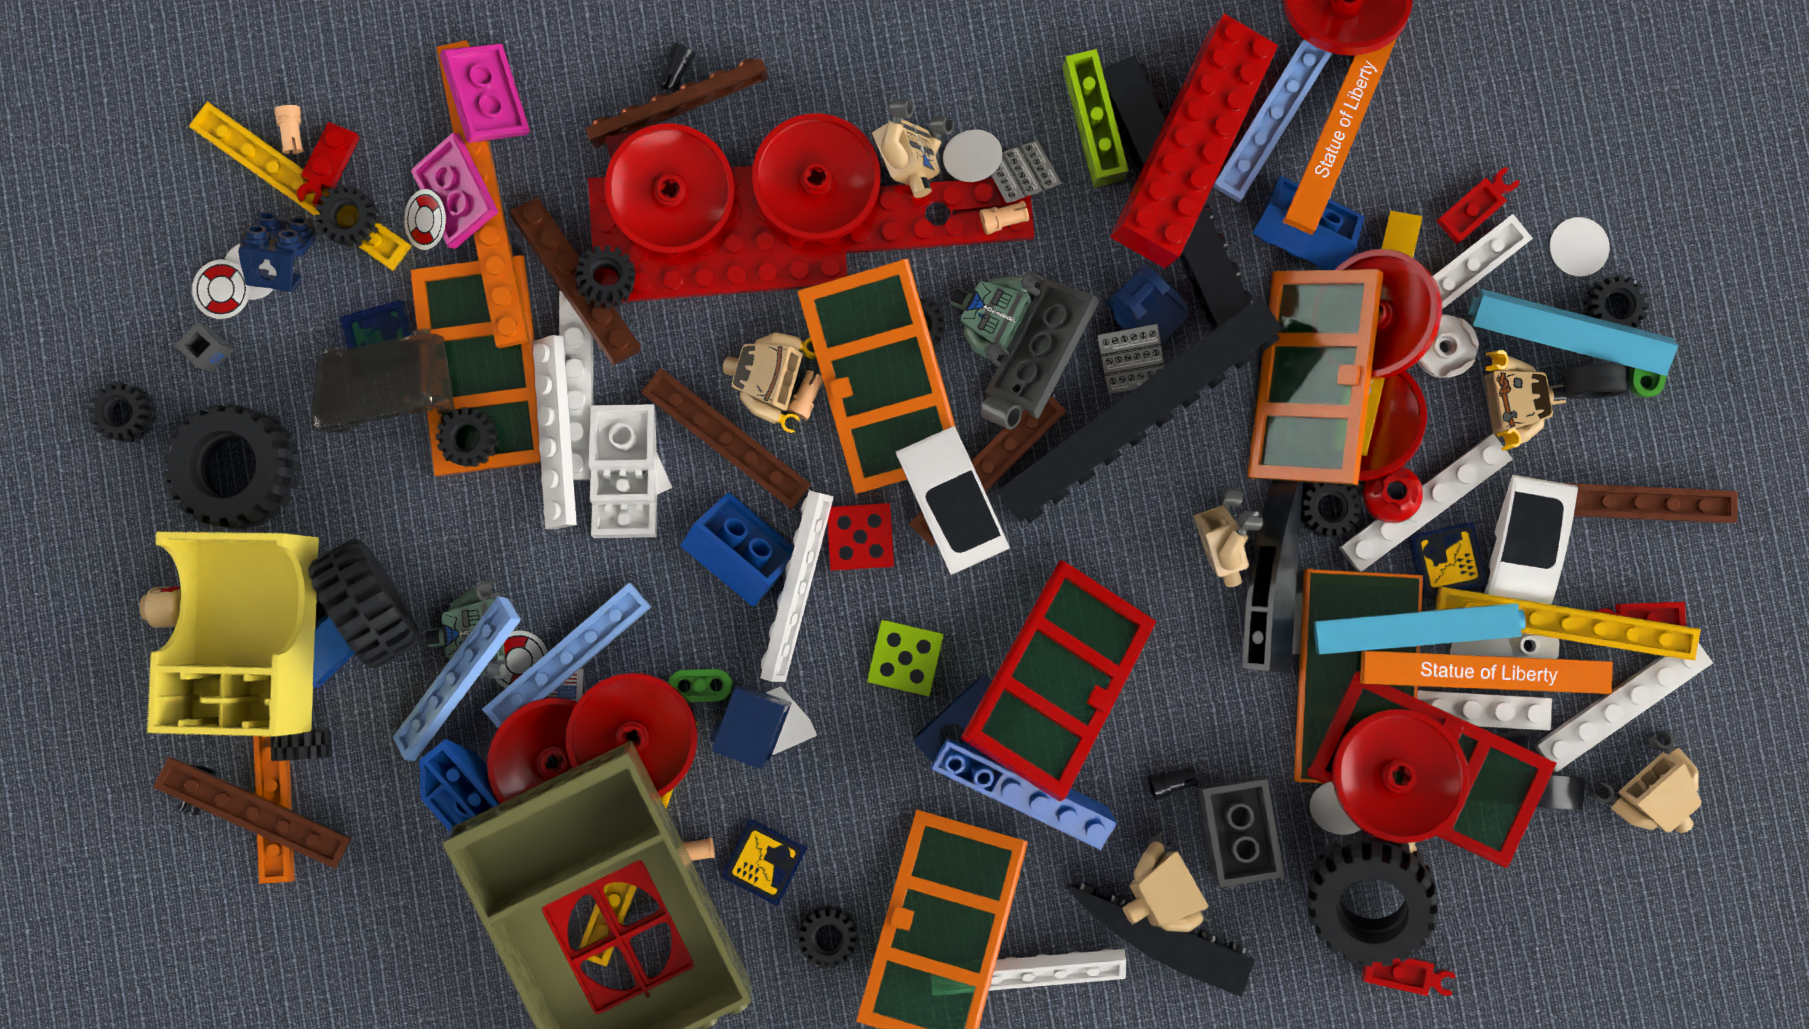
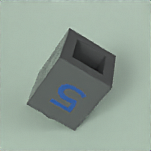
[174,322,234,373]

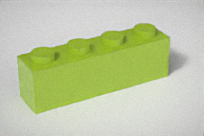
[1063,49,1128,188]

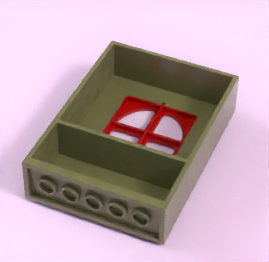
[442,740,752,1029]

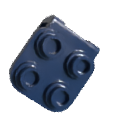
[238,212,316,292]
[1105,264,1189,345]

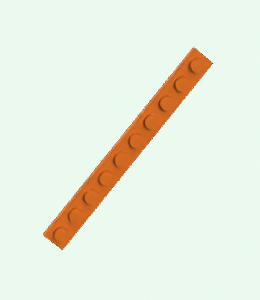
[436,40,530,349]

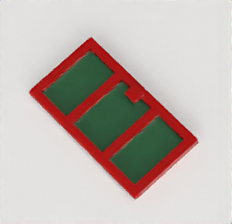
[961,560,1157,802]
[1307,670,1557,868]

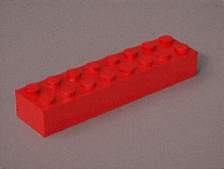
[1110,13,1278,268]

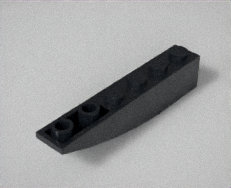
[1242,480,1303,673]
[1067,881,1255,997]

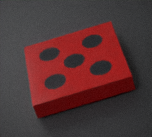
[827,503,894,571]

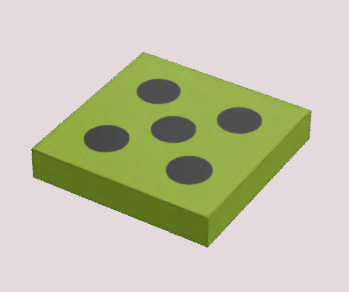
[867,620,944,697]

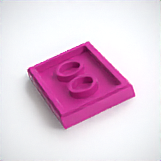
[439,43,530,143]
[411,133,498,249]

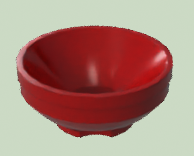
[1362,466,1423,523]

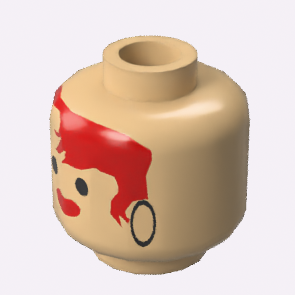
[140,586,181,628]

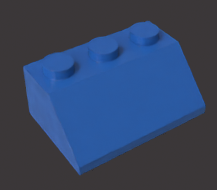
[1252,175,1365,270]
[680,492,794,607]

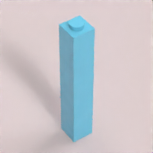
[1467,289,1679,376]
[1313,603,1526,654]

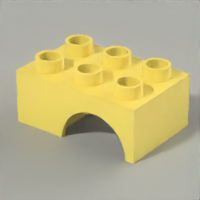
[147,532,319,736]

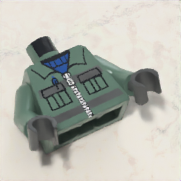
[950,271,1044,367]
[426,579,507,679]

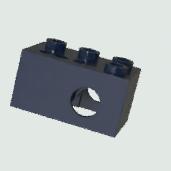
[913,673,1021,781]
[709,685,792,770]

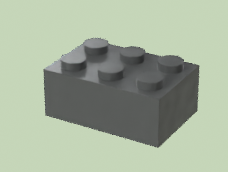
[1197,776,1284,888]

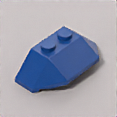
[419,739,500,831]

